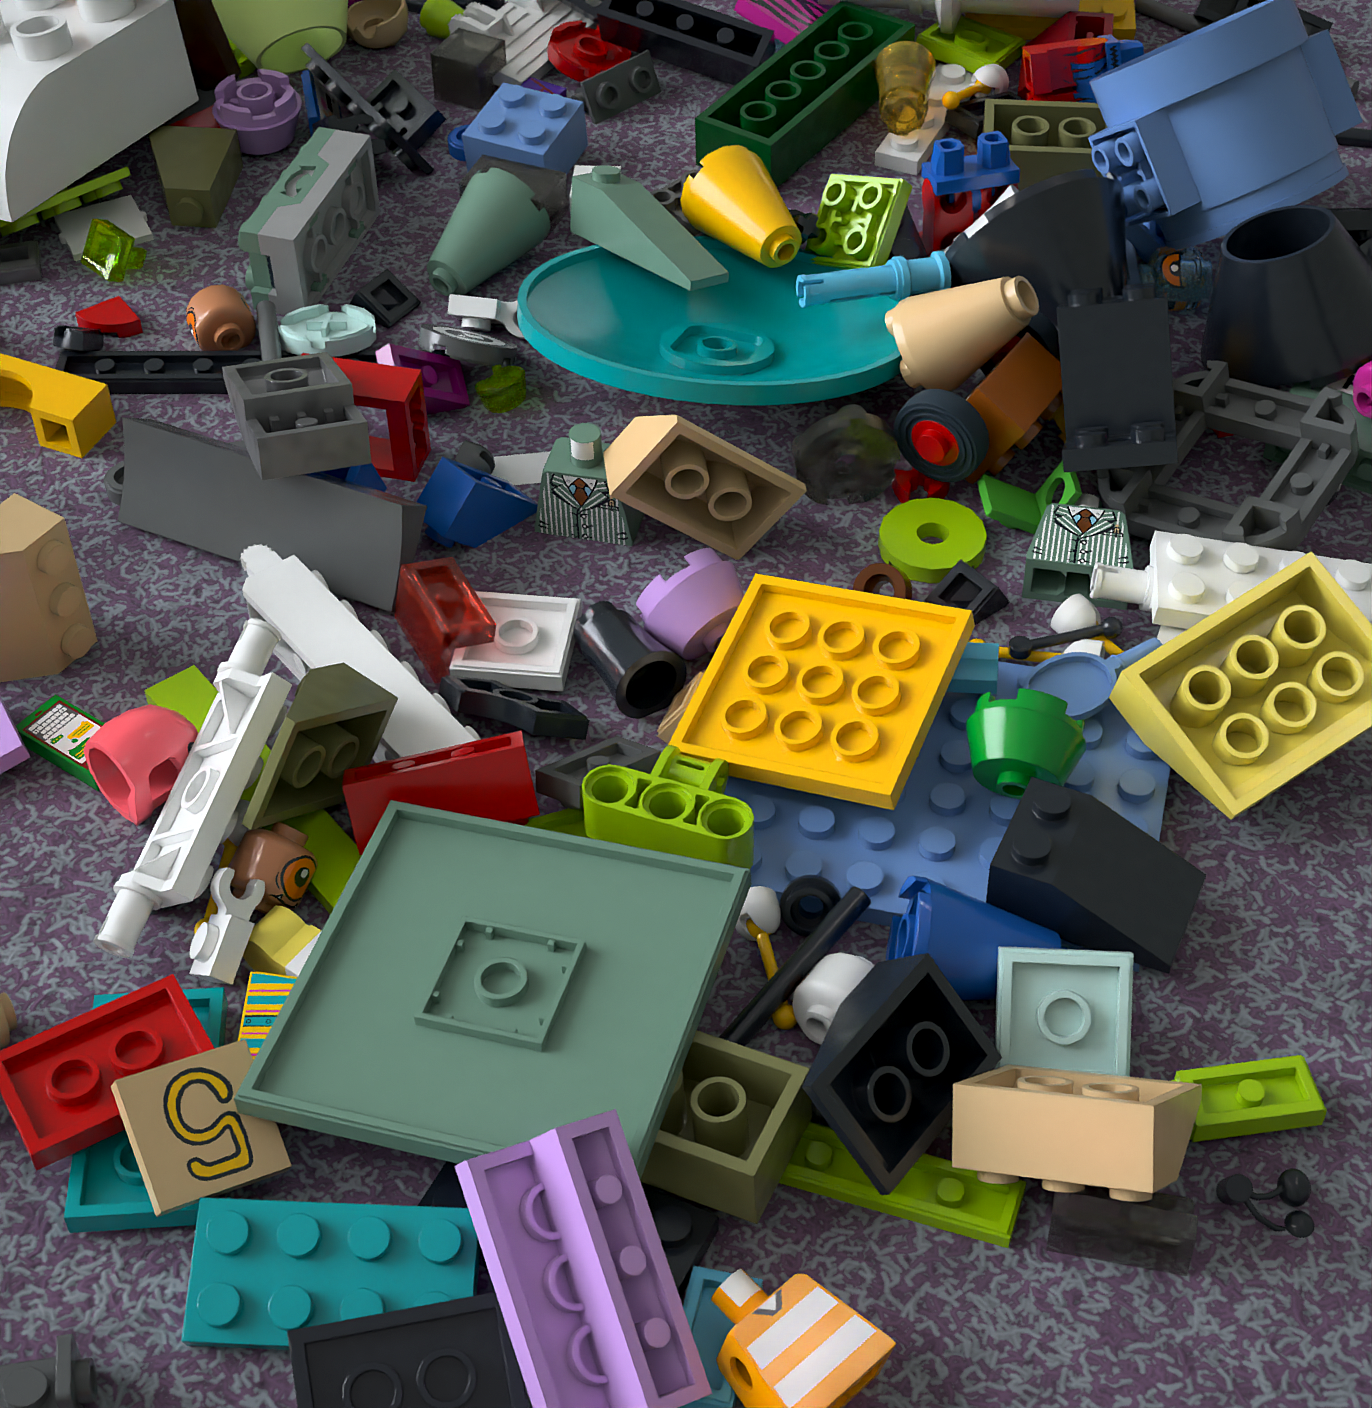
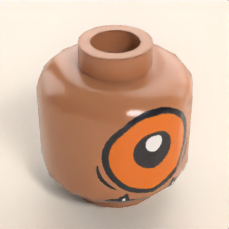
[186,284,256,351]
[227,822,318,914]

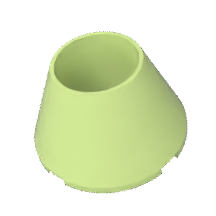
[212,0,348,75]

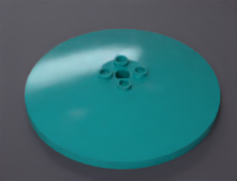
[517,236,902,405]

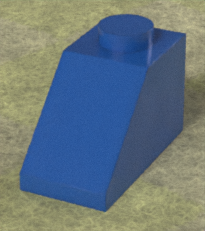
[416,456,538,548]

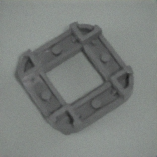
[1097,361,1359,551]

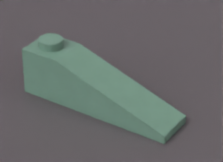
[570,165,729,291]

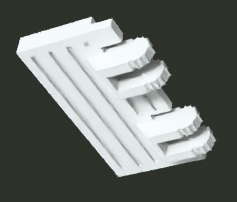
[447,0,602,87]

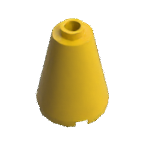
[680,145,802,268]

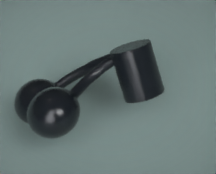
[1216,1168,1315,1238]

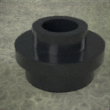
[780,875,842,937]

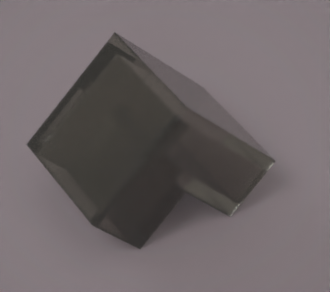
[430,28,507,112]

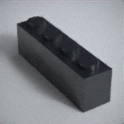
[597,0,775,86]

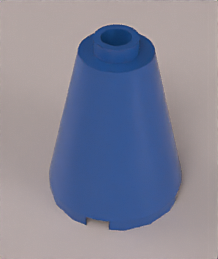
[886,876,1068,1001]

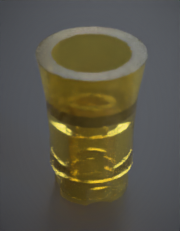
[874,41,936,136]

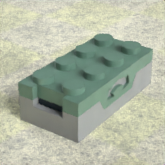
[238,127,381,315]

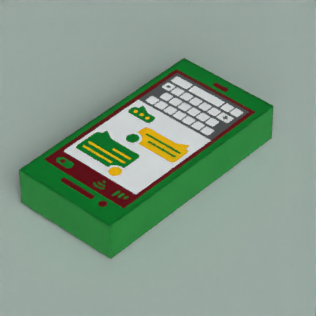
[16,694,105,791]

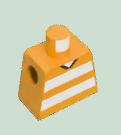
[711,1269,896,1408]

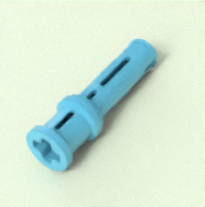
[796,251,951,308]

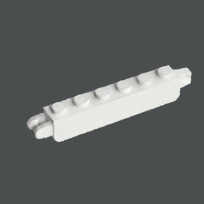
[240,544,481,763]

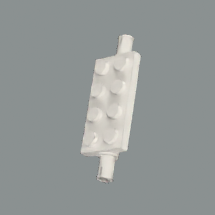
[1090,531,1372,629]
[93,618,292,958]

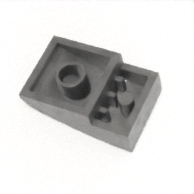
[222,352,371,481]

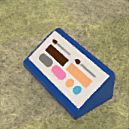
[301,70,342,136]

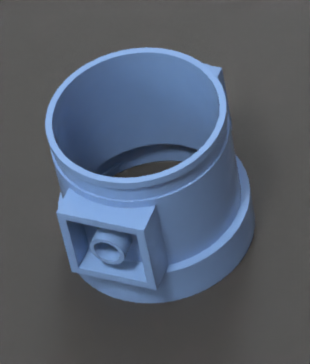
[1088,0,1363,251]

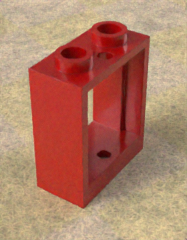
[301,353,431,482]

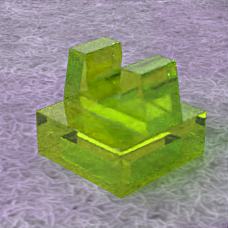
[80,218,147,282]

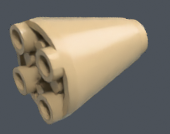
[885,276,1039,392]

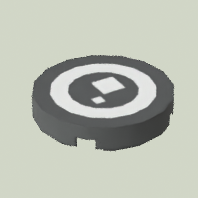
[418,324,517,367]

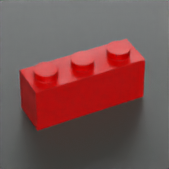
[342,731,540,855]

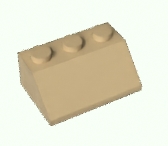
[603,415,807,560]
[0,493,98,682]
[952,1064,1202,1201]

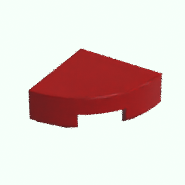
[75,296,143,338]

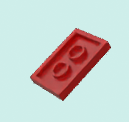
[0,974,215,1171]

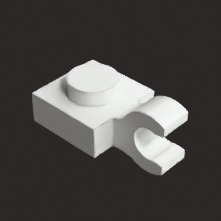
[447,294,525,339]
[189,868,265,984]

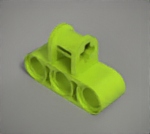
[582,745,754,869]

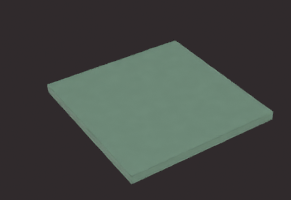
[234,800,751,1180]

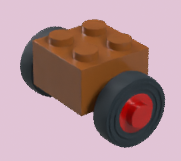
[894,311,1063,484]

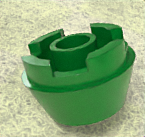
[966,688,1087,800]

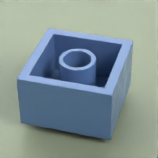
[462,83,588,198]

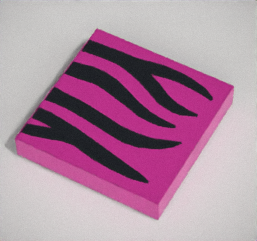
[734,0,828,44]

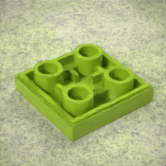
[805,174,913,270]

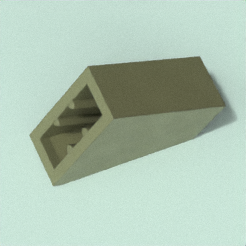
[148,125,243,228]

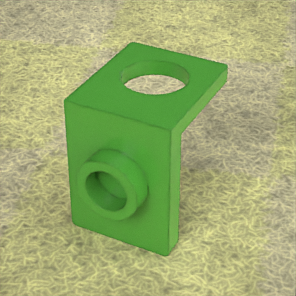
[977,460,1082,535]

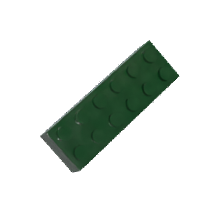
[695,1,916,187]

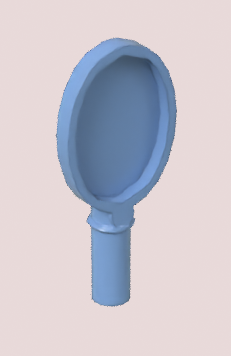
[1022,638,1163,721]

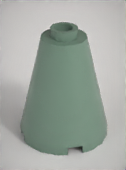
[427,168,551,296]

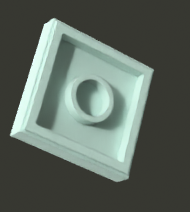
[994,946,1134,1077]

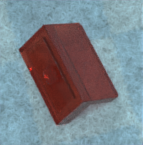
[394,557,497,684]

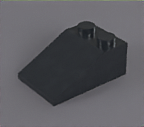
[986,777,1206,974]
[802,953,1002,1195]

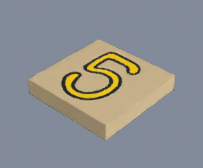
[111,1039,292,1217]

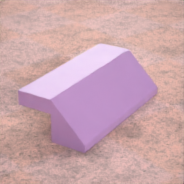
[455,1109,712,1408]

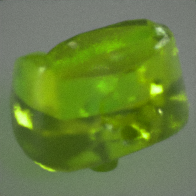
[475,365,527,413]

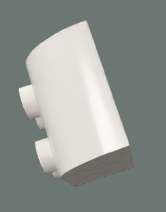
[0,0,199,222]

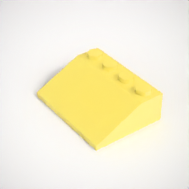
[1109,551,1372,820]

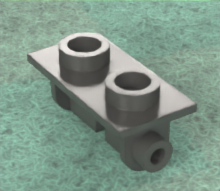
[571,50,661,125]

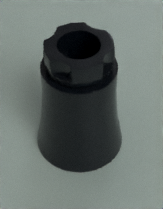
[573,601,687,719]

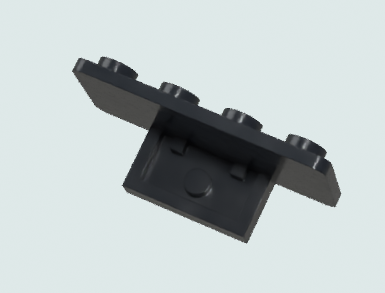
[301,42,446,175]

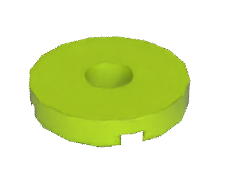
[878,498,987,584]

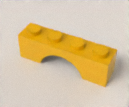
[0,353,117,458]

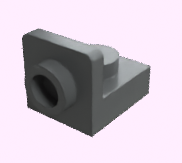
[0,1334,97,1408]

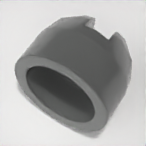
[455,440,495,474]

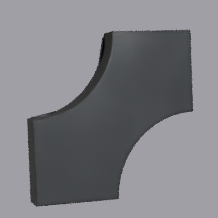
[438,675,590,740]

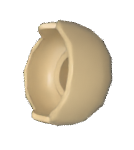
[347,0,408,49]

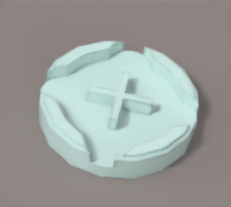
[278,304,377,357]

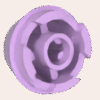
[212,69,302,155]
[636,548,744,660]

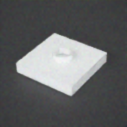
[449,591,582,691]

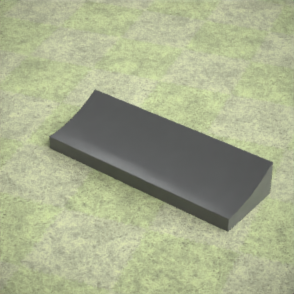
[117,417,427,612]

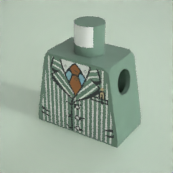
[535,423,645,546]
[1022,494,1133,610]

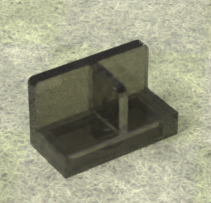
[1046,1185,1198,1276]

